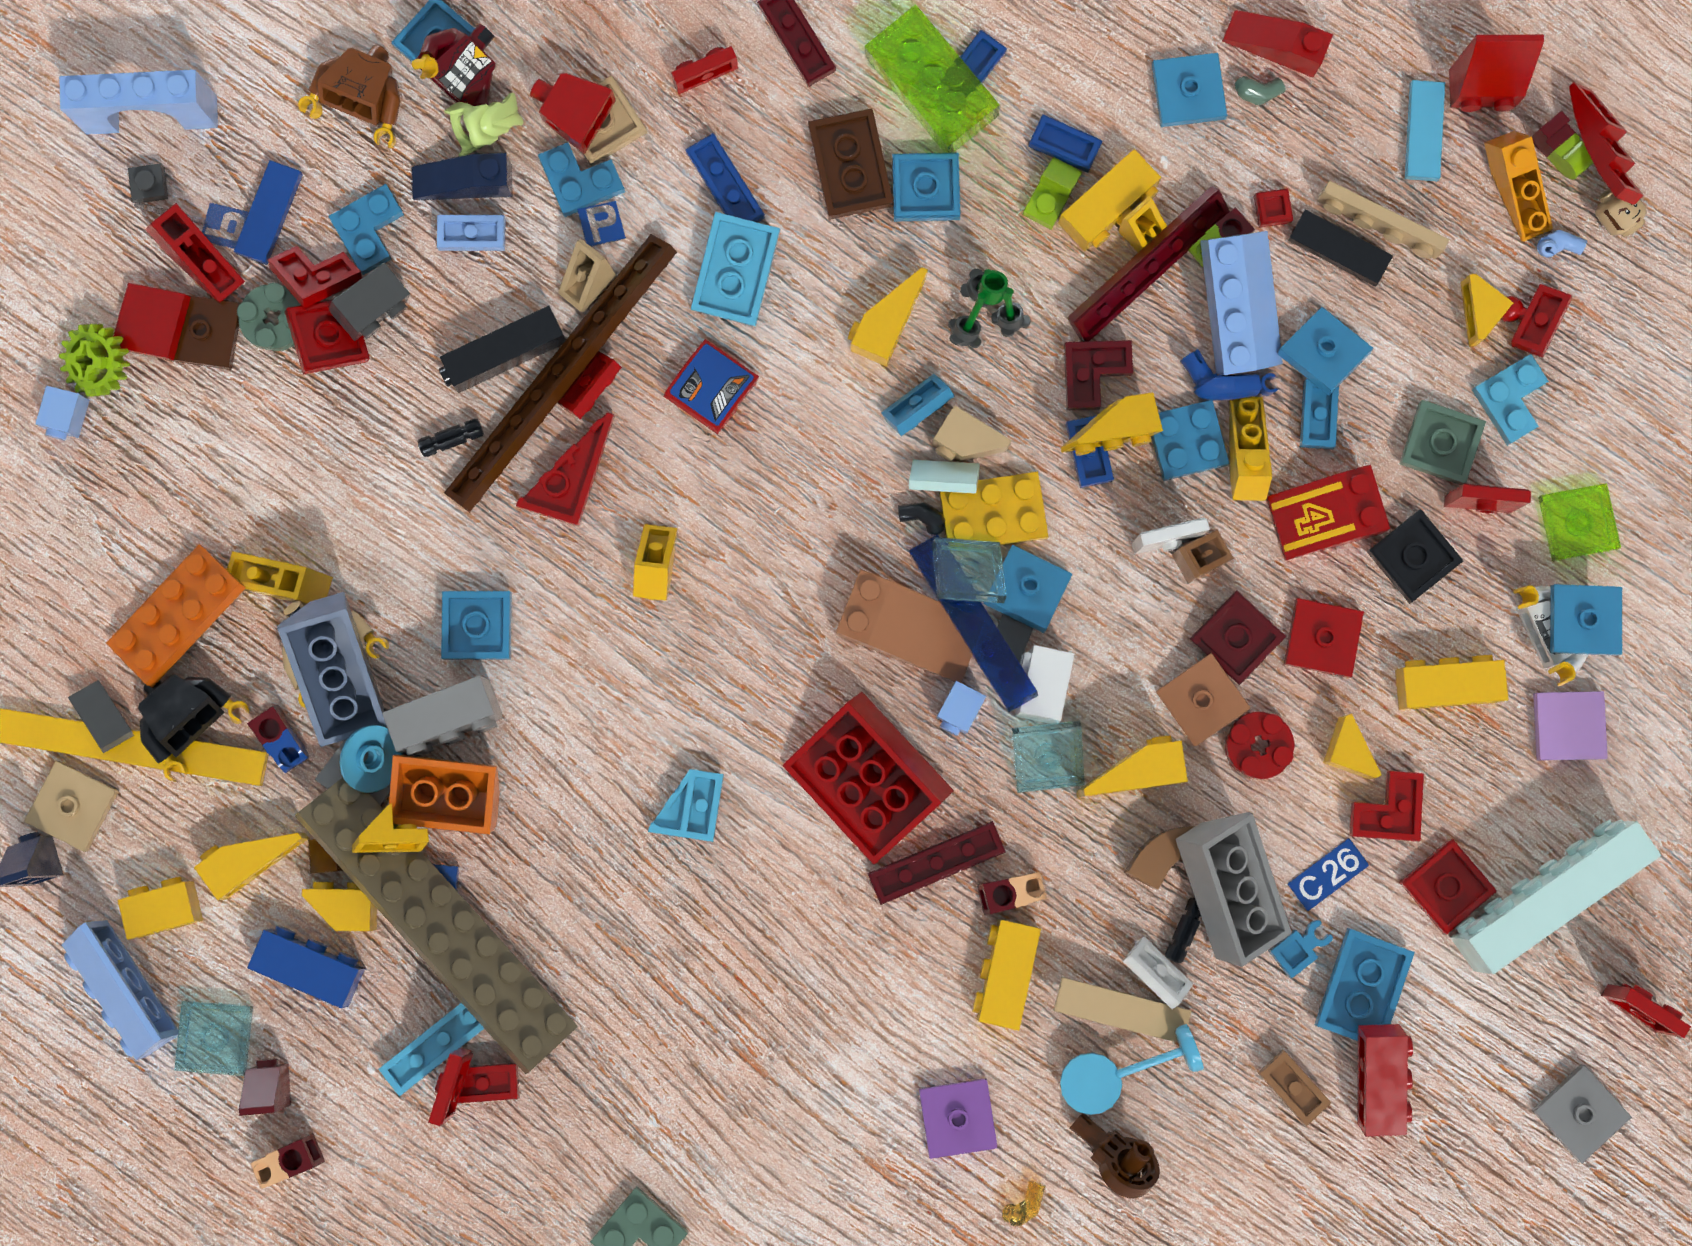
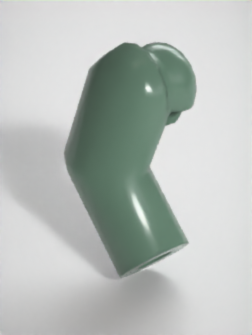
[1235,76,1286,105]

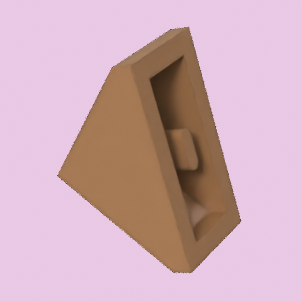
[1172,530,1234,584]

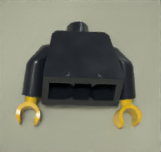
[138,674,250,782]

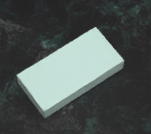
[909,459,980,494]

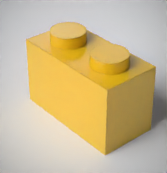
[117,876,204,940]

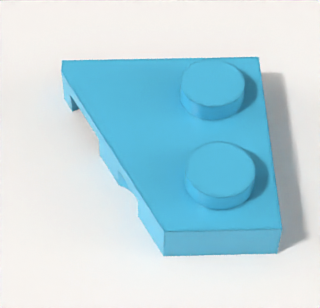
[648,769,724,842]

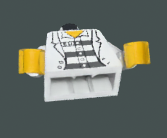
[1513,585,1589,687]

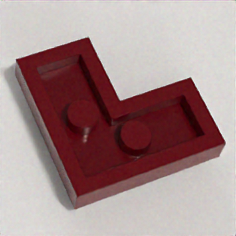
[1064,340,1133,410]

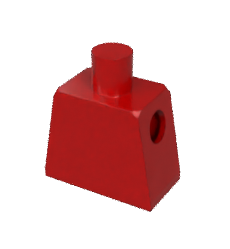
[530,73,616,154]

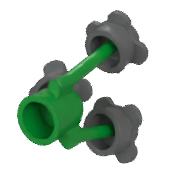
[948,269,1031,348]

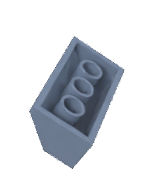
[277,592,387,747]

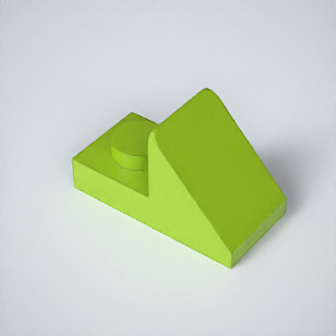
[1023,157,1083,230]

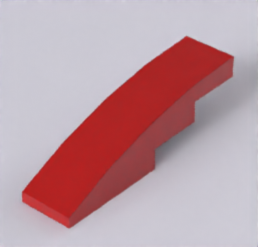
[1569,82,1644,205]

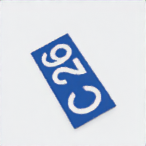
[1288,838,1369,911]

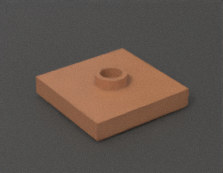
[1156,652,1251,747]

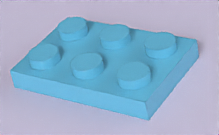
[691,212,780,327]

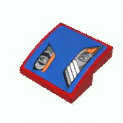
[663,339,759,434]

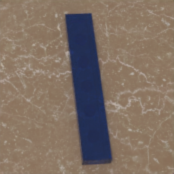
[909,534,1039,713]

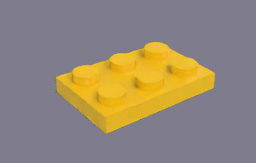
[939,471,1049,553]

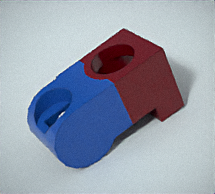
[247,705,309,773]

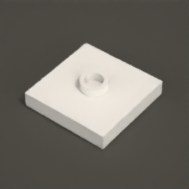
[1131,517,1210,555]

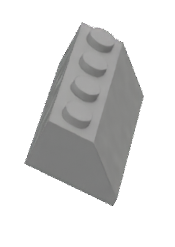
[1175,812,1292,967]

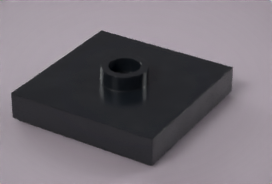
[1367,509,1463,604]

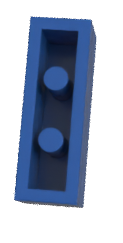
[247,925,365,1009]

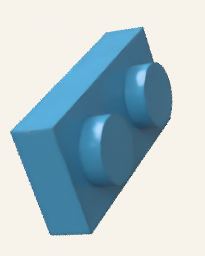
[881,374,955,436]
[1299,379,1339,450]

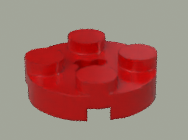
[1225,712,1295,780]

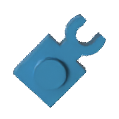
[1268,920,1333,978]

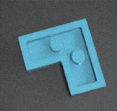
[1472,354,1549,446]

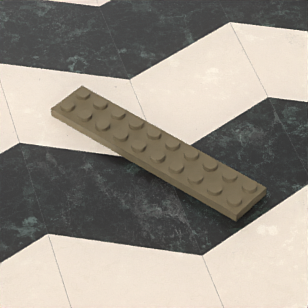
[295,777,578,1074]

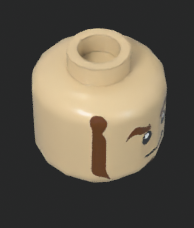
[1595,189,1647,237]

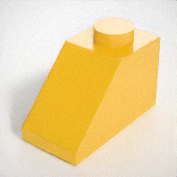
[633,524,677,601]

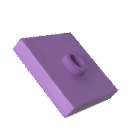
[919,1078,998,1159]

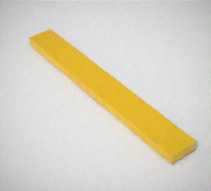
[0,708,269,786]

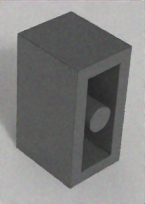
[329,262,410,341]

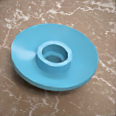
[340,725,403,793]

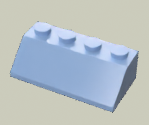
[1200,231,1283,375]
[62,920,181,1060]

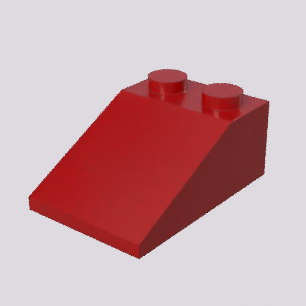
[1449,34,1544,112]

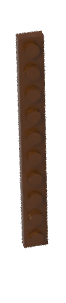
[444,234,677,513]

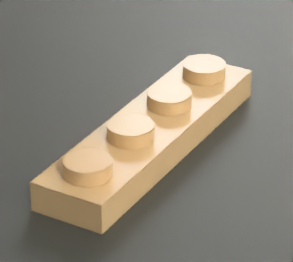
[1317,180,1450,259]

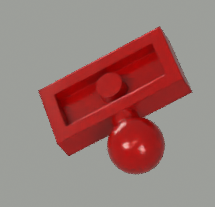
[1501,284,1572,358]

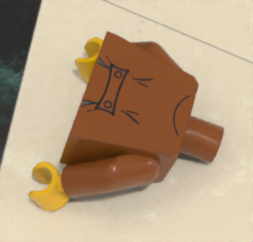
[298,45,400,149]

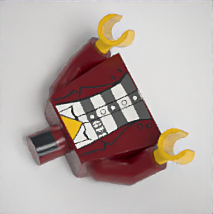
[411,23,496,106]

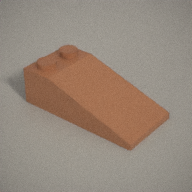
[836,569,985,683]

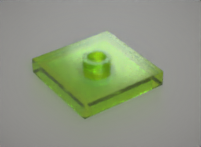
[1538,483,1621,562]

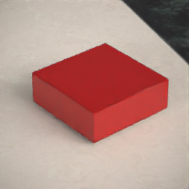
[1254,188,1293,228]

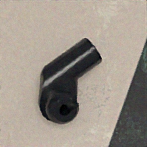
[898,502,945,535]

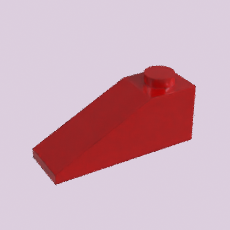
[1222,10,1333,78]
[145,203,245,303]

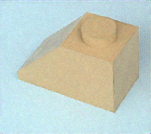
[932,405,1012,462]

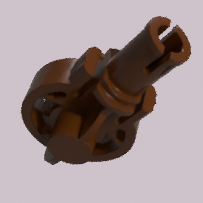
[1069,1113,1160,1198]

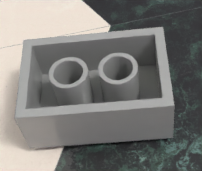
[382,675,504,757]

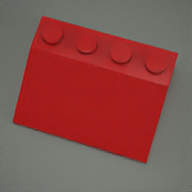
[782,691,954,865]

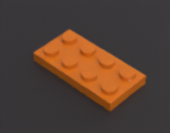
[106,544,246,688]

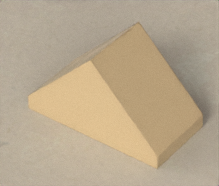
[558,239,616,312]

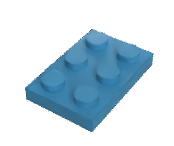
[1314,928,1415,1041]

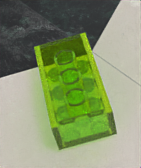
[864,4,1000,153]

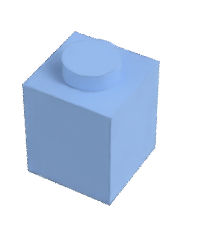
[35,385,90,441]
[936,681,986,736]

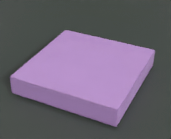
[1533,691,1608,761]

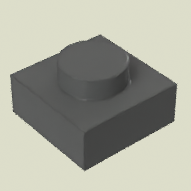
[128,163,168,204]

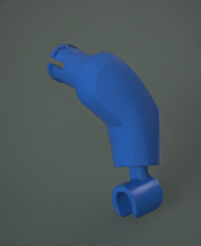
[1180,349,1278,400]

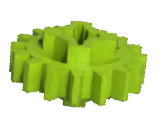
[59,324,130,397]

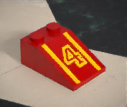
[1266,464,1390,561]

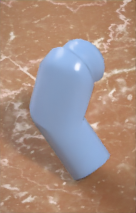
[1537,230,1587,258]

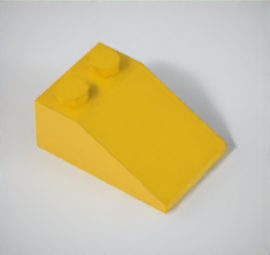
[1077,735,1188,797]

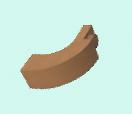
[1124,826,1195,890]

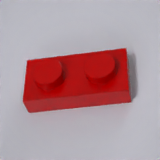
[671,46,738,95]
[557,351,622,419]
[458,1063,520,1103]

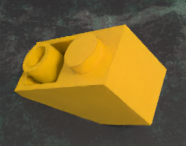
[302,882,377,931]

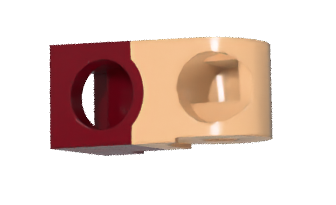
[977,872,1047,915]
[250,1133,325,1189]

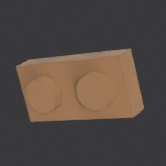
[1258,1050,1331,1126]

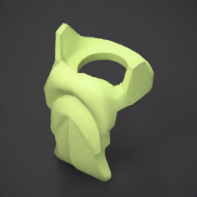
[444,93,524,157]

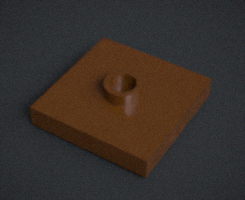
[165,295,241,370]

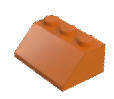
[389,754,500,835]

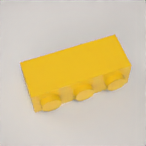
[1058,149,1162,252]
[1395,655,1509,710]
[972,919,1041,1031]

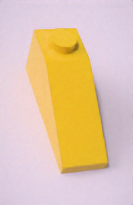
[847,267,928,367]
[227,551,333,605]
[194,833,309,901]

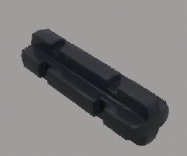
[418,418,484,457]
[1165,898,1201,964]

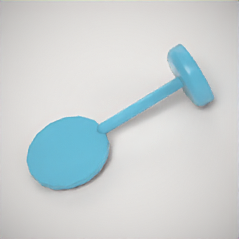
[1060,1024,1204,1115]

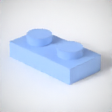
[437,215,506,251]

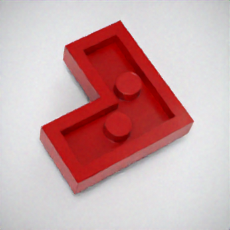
[268,246,362,308]
[1349,771,1424,842]

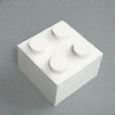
[1011,645,1075,725]

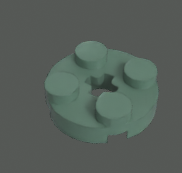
[237,283,301,351]

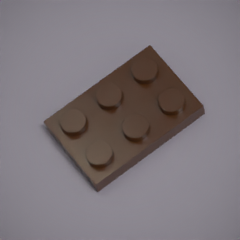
[808,108,894,220]

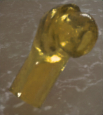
[1002,1181,1046,1226]

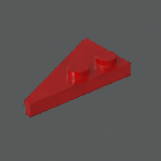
[516,412,615,527]

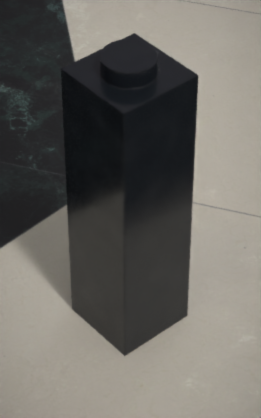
[439,306,566,393]

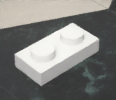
[1122,936,1193,1010]

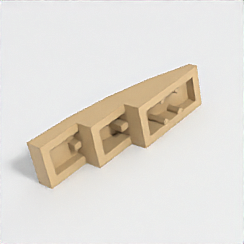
[1053,977,1192,1043]

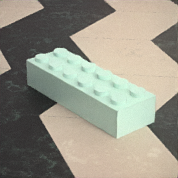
[1450,819,1662,975]

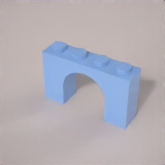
[59,70,218,135]

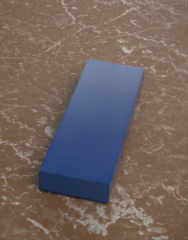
[685,133,765,223]
[234,160,303,265]

